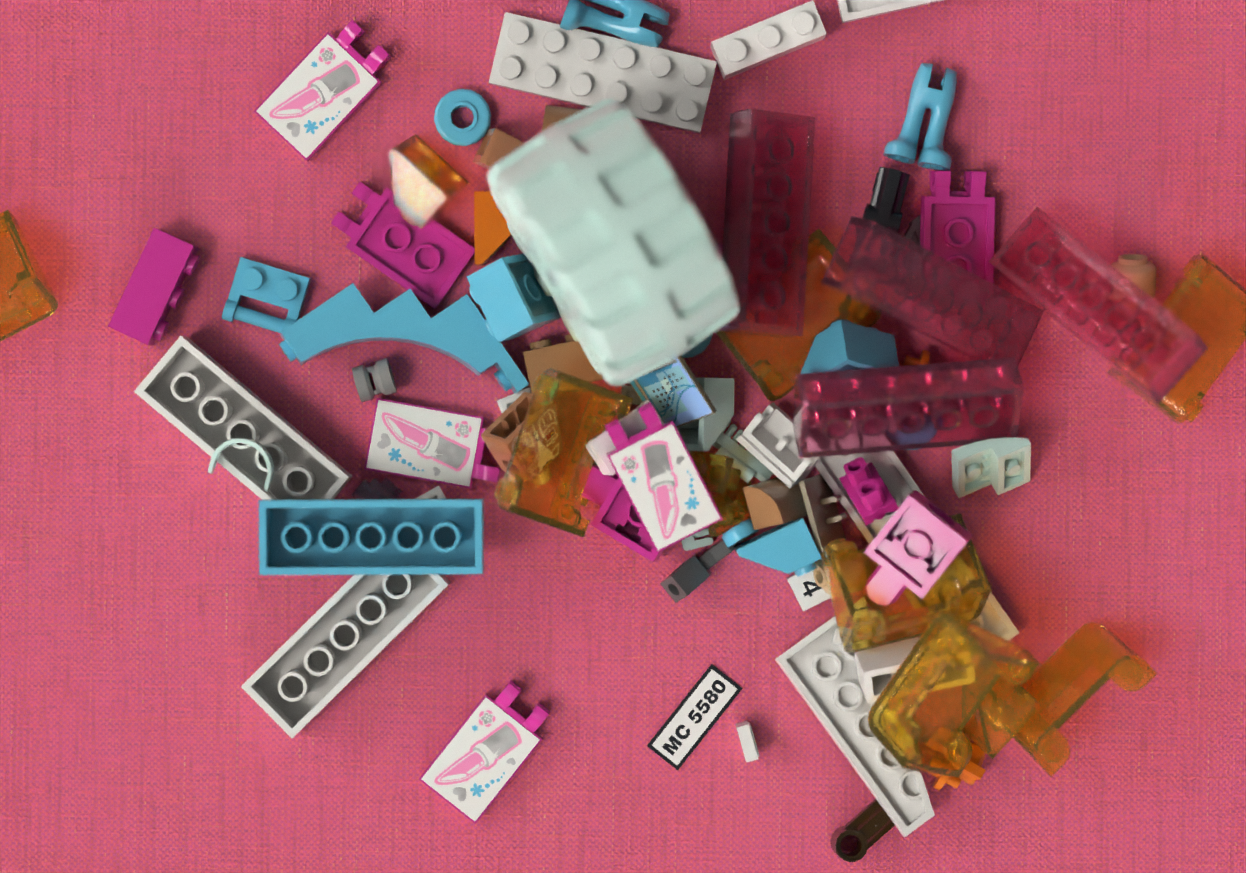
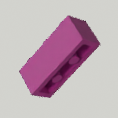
[108,227,200,346]

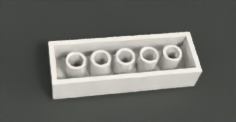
[134,336,353,500]
[241,574,451,738]

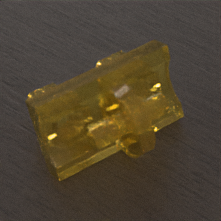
[688,451,741,494]
[709,480,752,537]

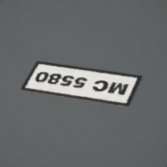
[647,664,743,770]

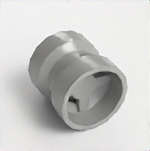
[352,358,397,402]

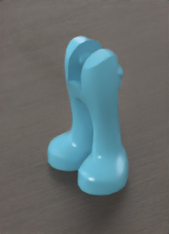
[560,0,670,47]
[883,63,957,171]

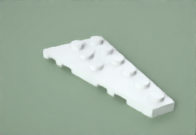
[775,595,935,837]

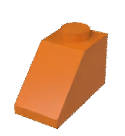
[474,191,512,266]

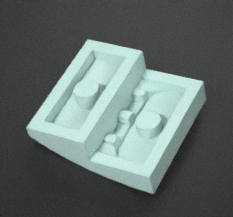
[952,437,1031,498]

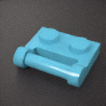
[222,257,311,338]

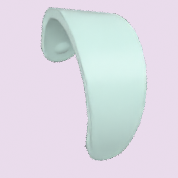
[208,438,274,492]

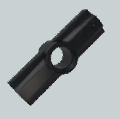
[851,167,910,281]

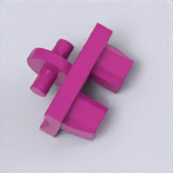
[839,457,898,526]

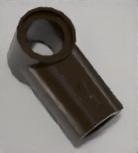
[830,799,895,862]

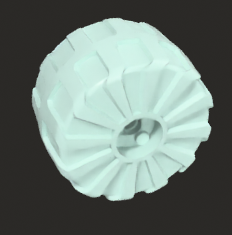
[487,99,739,386]

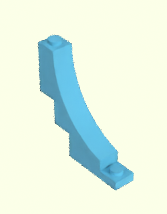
[279,283,529,394]

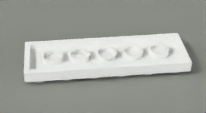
[489,12,717,133]

